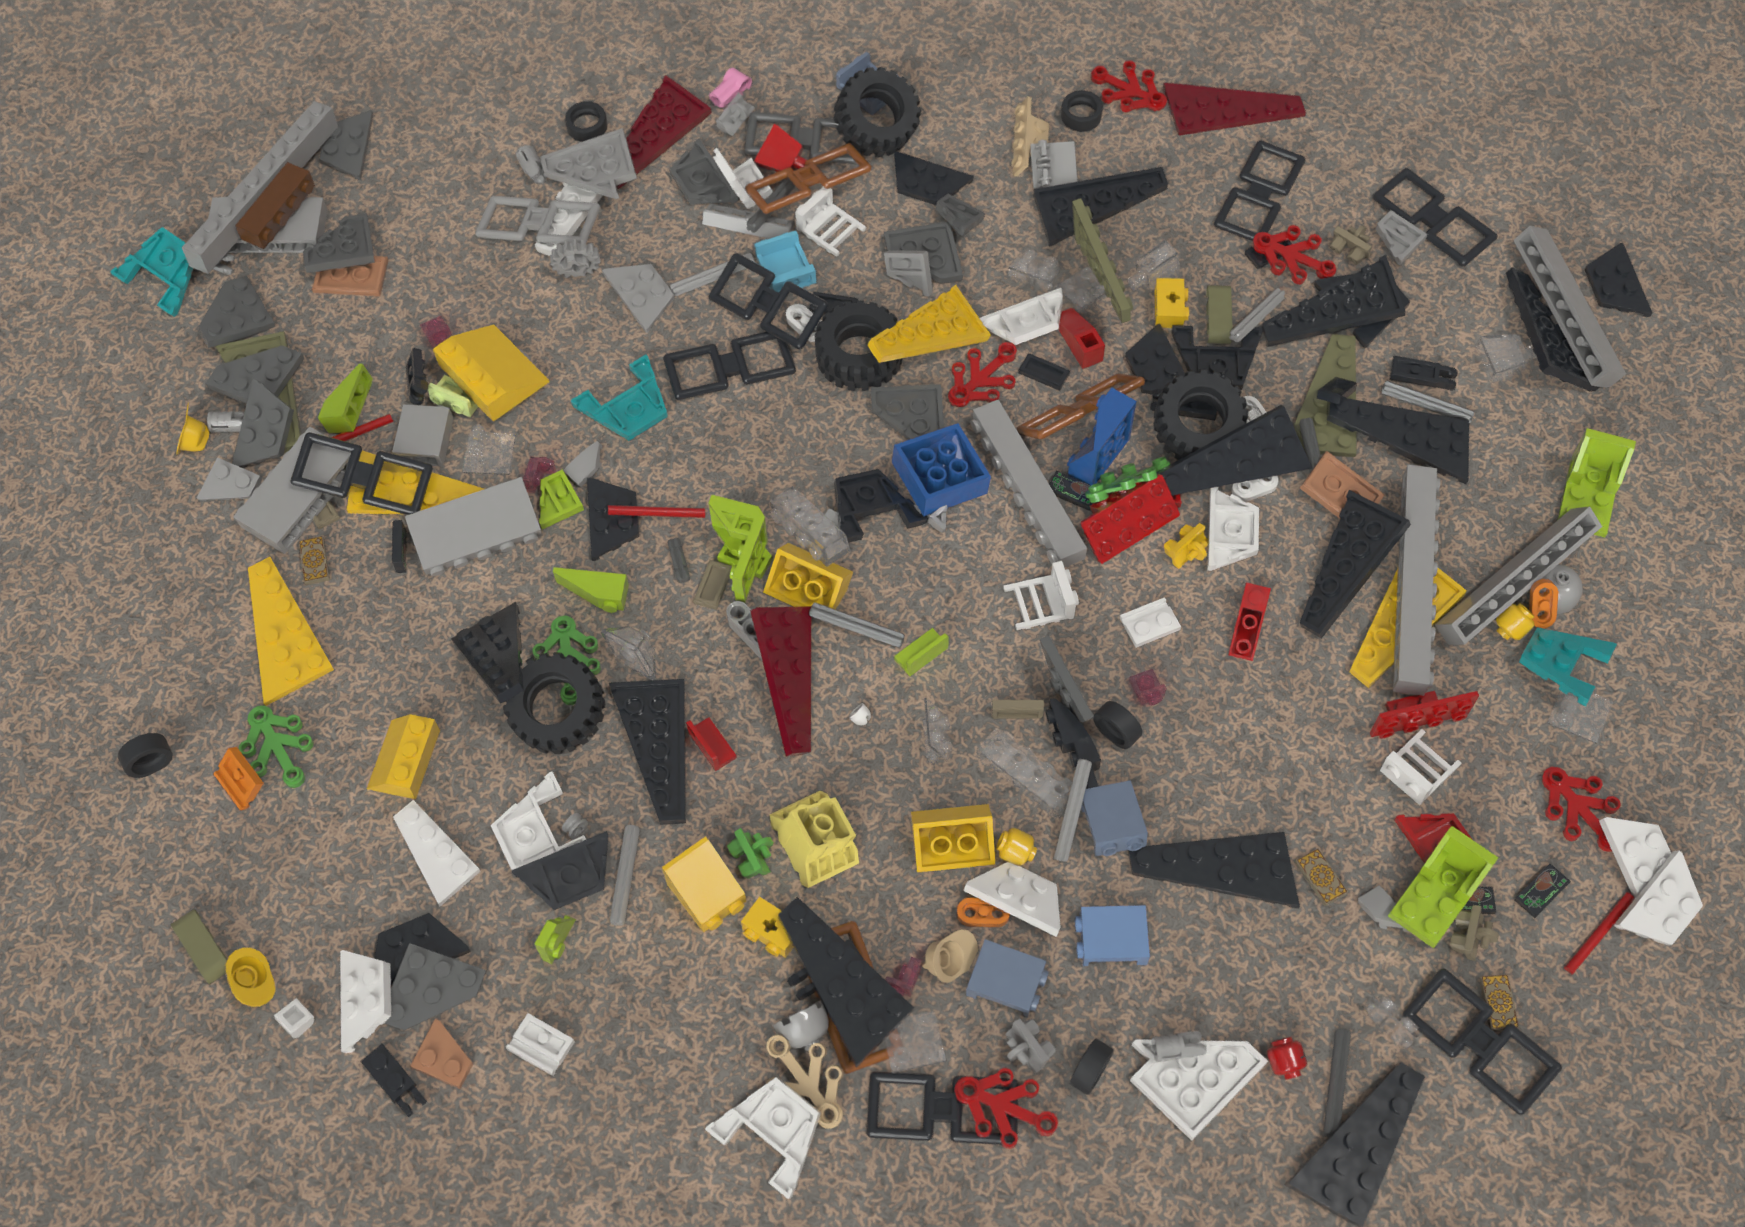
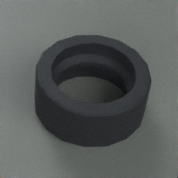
[1061,90,1103,132]
[565,101,608,142]
[1093,701,1143,749]
[118,733,173,778]
[1069,1038,1114,1095]

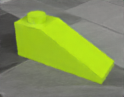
[318,363,373,434]
[553,567,629,613]

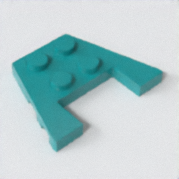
[110,227,193,317]
[570,354,668,441]
[1519,627,1617,707]

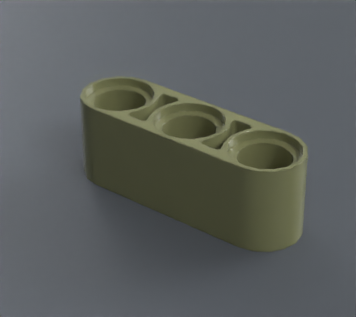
[1206,285,1232,344]
[171,909,227,985]

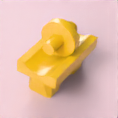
[1164,523,1208,569]

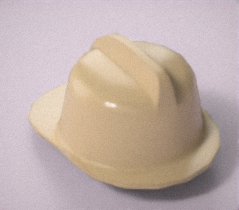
[921,929,978,983]

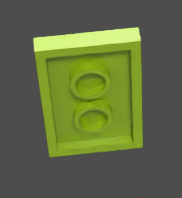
[1557,428,1636,538]
[708,495,768,603]
[1388,826,1498,948]

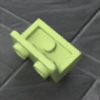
[428,375,478,417]

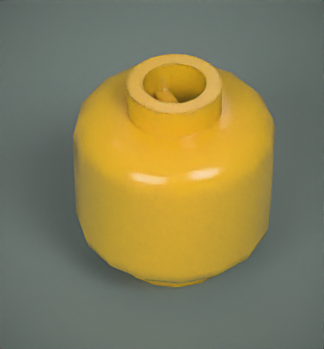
[1496,603,1535,640]
[996,828,1037,866]

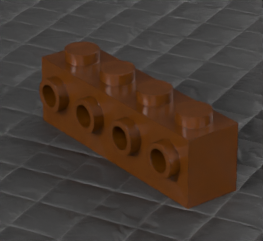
[235,162,315,249]

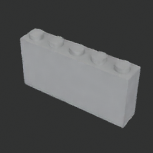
[208,197,328,253]
[233,427,351,554]
[405,477,542,576]

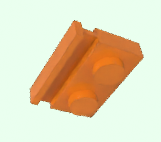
[214,747,264,810]

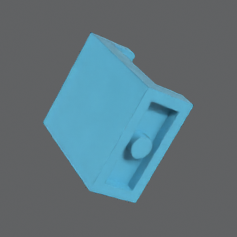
[755,231,816,293]

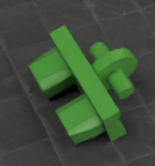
[727,828,773,879]

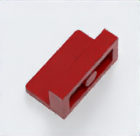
[686,717,737,771]

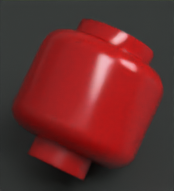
[1267,1036,1307,1080]

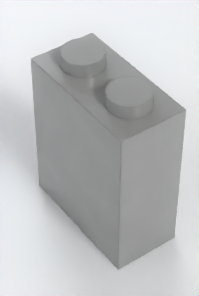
[392,404,454,467]

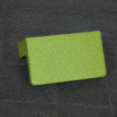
[894,628,949,676]

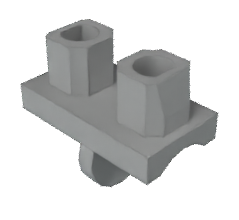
[716,93,754,136]
[1005,1019,1056,1074]

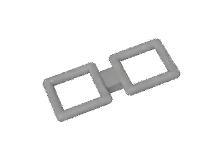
[475,196,600,244]

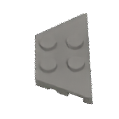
[602,264,675,333]

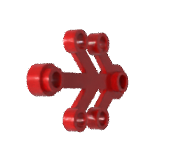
[1091,60,1167,112]
[1253,225,1336,285]
[948,342,1017,407]
[1542,767,1621,852]
[955,1068,1058,1149]

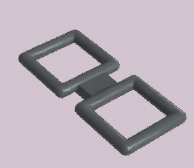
[744,112,863,164]

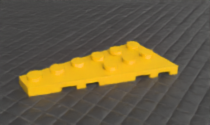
[867,285,991,363]
[346,450,484,514]
[248,557,334,706]
[1349,568,1467,688]

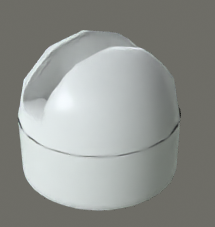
[849,703,871,726]

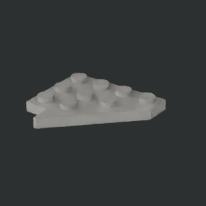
[540,128,637,199]

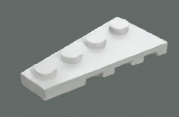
[535,183,603,256]
[393,800,481,906]

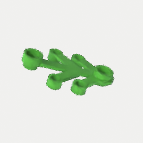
[1085,457,1170,503]
[533,616,601,705]
[239,706,314,788]

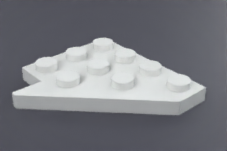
[1130,1039,1268,1141]

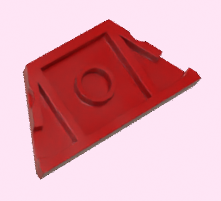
[1394,813,1473,864]

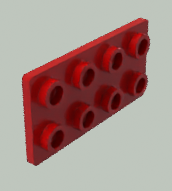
[1080,474,1180,564]
[1370,691,1479,739]

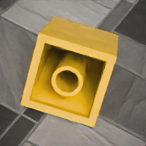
[662,836,747,933]

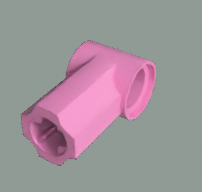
[709,68,752,108]

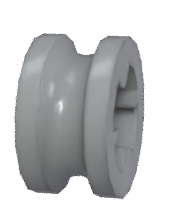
[562,813,588,839]

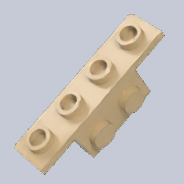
[1012,97,1049,177]

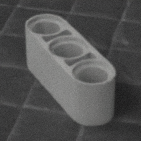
[726,601,762,660]

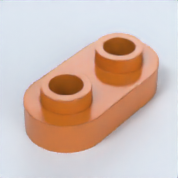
[1529,579,1558,629]
[957,898,1010,927]

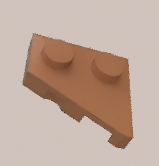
[410,1019,473,1089]

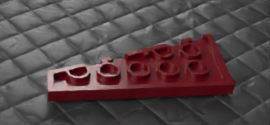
[616,75,712,190]
[1163,82,1306,136]
[750,606,812,756]

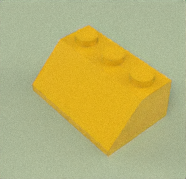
[763,543,853,610]
[367,714,440,800]
[911,804,996,872]

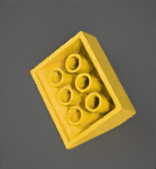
[432,324,549,422]

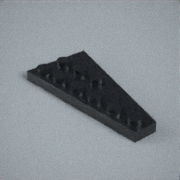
[1033,167,1168,247]
[1262,254,1406,347]
[1505,267,1600,392]
[1326,398,1469,484]
[1156,405,1313,495]
[1300,490,1411,639]
[451,602,524,704]
[609,679,686,825]
[1128,832,1300,909]
[778,897,914,1068]
[1284,1062,1425,1227]

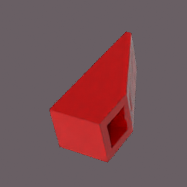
[1058,308,1105,369]
[1228,582,1271,661]

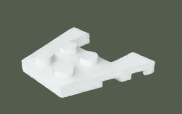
[491,772,586,870]
[705,1078,821,1199]

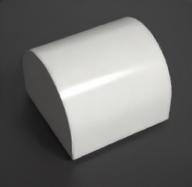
[274,998,314,1038]

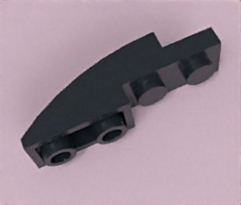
[1045,698,1101,789]

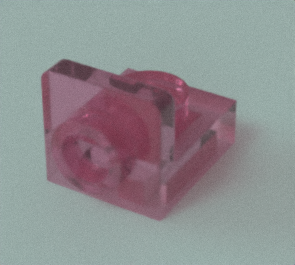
[420,315,452,348]
[523,456,557,493]
[1129,669,1167,706]
[885,957,922,997]

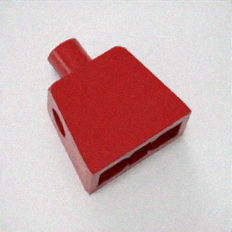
[754,124,807,172]

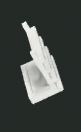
[713,148,773,209]
[795,187,866,257]
[1003,561,1079,630]
[1380,729,1462,805]

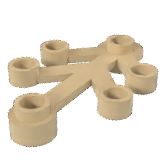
[766,1035,844,1129]

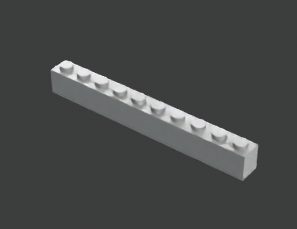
[182,101,338,274]
[1393,465,1440,696]

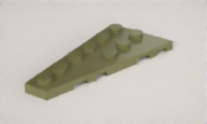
[1072,198,1133,323]
[215,331,301,453]
[1294,334,1356,457]

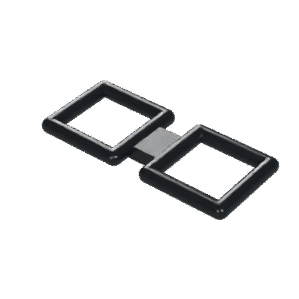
[1214,140,1306,241]
[1372,168,1498,266]
[708,253,828,350]
[663,332,796,400]
[290,432,433,515]
[1403,968,1562,1115]
[866,1071,1019,1145]

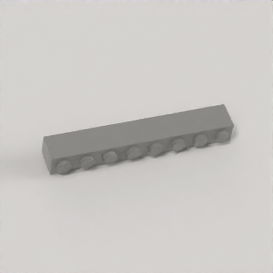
[1514,226,1626,388]
[971,399,1087,568]
[1435,506,1603,645]

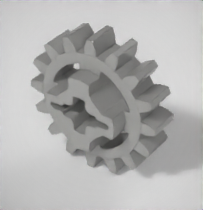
[550,239,600,278]

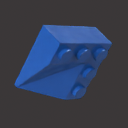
[1067,388,1137,485]
[892,423,991,516]

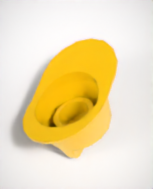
[177,403,209,455]
[226,948,276,1007]

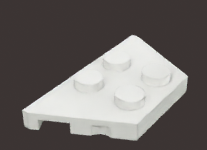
[980,288,1063,345]
[1207,487,1259,571]
[1599,817,1671,898]
[1614,850,1703,945]
[964,862,1060,937]
[340,950,391,1053]

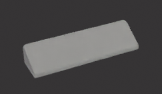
[702,203,795,239]

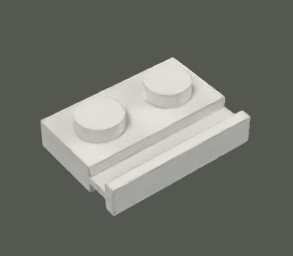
[1120,597,1181,648]
[506,1014,575,1076]

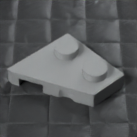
[1376,210,1427,266]
[884,250,933,296]
[197,457,262,501]

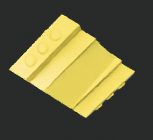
[770,791,859,888]

